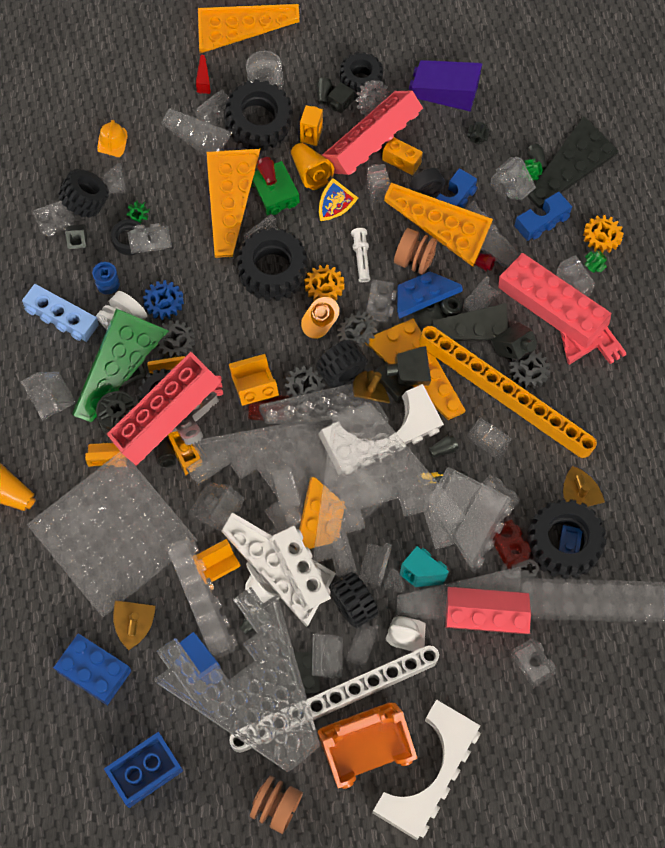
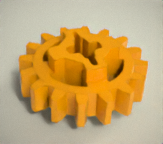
[583,215,624,253]
[305,265,344,301]

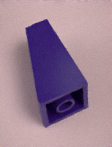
[409,60,482,112]

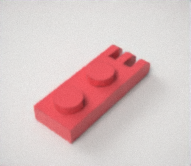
[595,327,626,364]

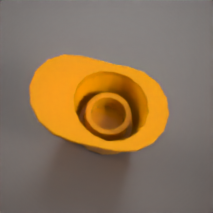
[97,120,127,158]
[301,297,339,339]

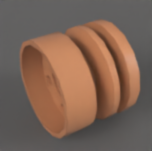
[394,228,437,275]
[250,775,303,834]

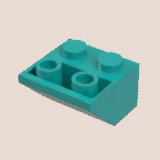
[399,546,449,587]

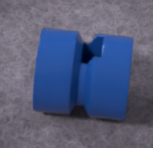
[92,262,120,294]

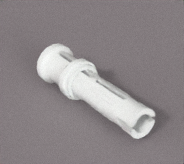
[351,228,370,282]

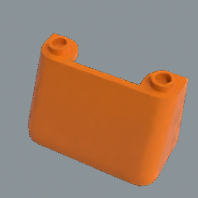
[318,703,418,789]

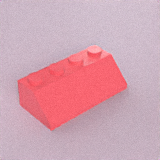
[445,587,531,634]

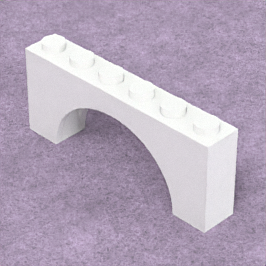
[318,384,444,476]
[373,700,481,840]

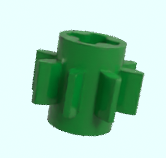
[521,159,542,181]
[127,200,150,224]
[584,250,607,273]

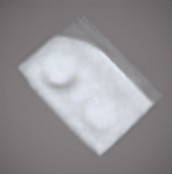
[312,633,343,679]

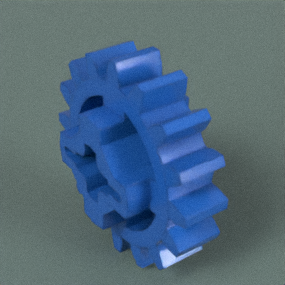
[143,280,184,320]

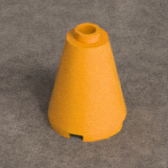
[291,143,335,190]
[0,463,36,511]

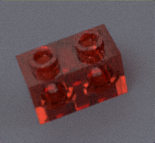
[489,519,531,569]

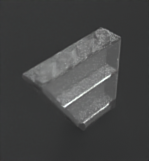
[429,467,514,572]

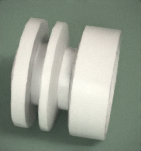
[96,291,147,330]

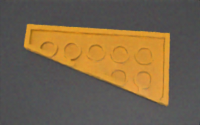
[206,149,260,258]
[384,183,493,267]
[365,318,466,420]

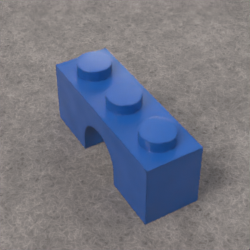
[436,168,477,208]
[514,192,572,241]

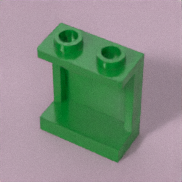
[252,161,299,215]

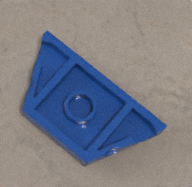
[397,272,463,319]

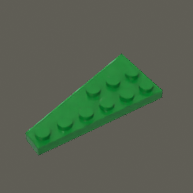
[72,309,169,422]

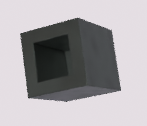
[65,224,88,249]

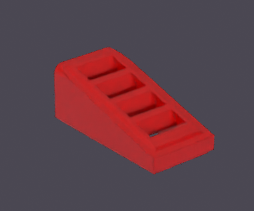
[196,55,211,94]

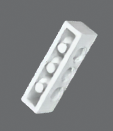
[269,526,331,612]

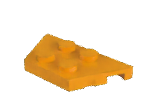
[295,477,345,550]

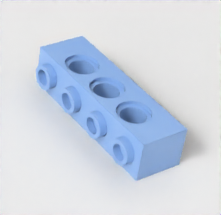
[22,284,99,342]

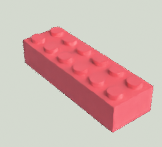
[322,91,423,175]
[498,253,612,349]
[107,352,221,466]

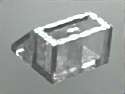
[20,371,76,421]

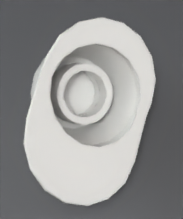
[245,562,280,605]
[386,616,426,652]

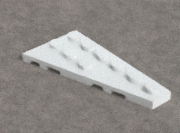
[222,513,336,627]

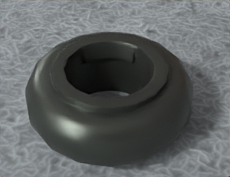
[440,296,462,316]

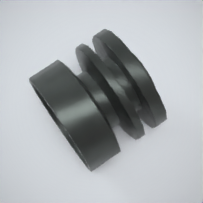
[96,391,136,436]

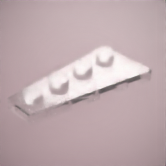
[161,108,232,157]

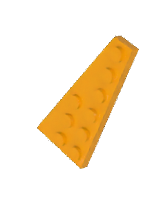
[198,4,300,53]

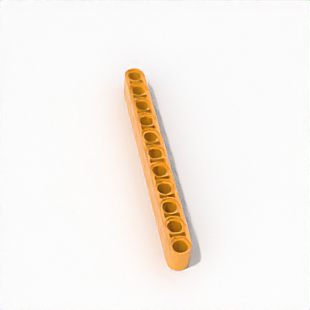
[419,326,597,458]

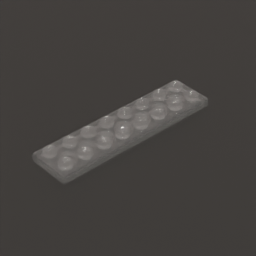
[516,578,665,623]

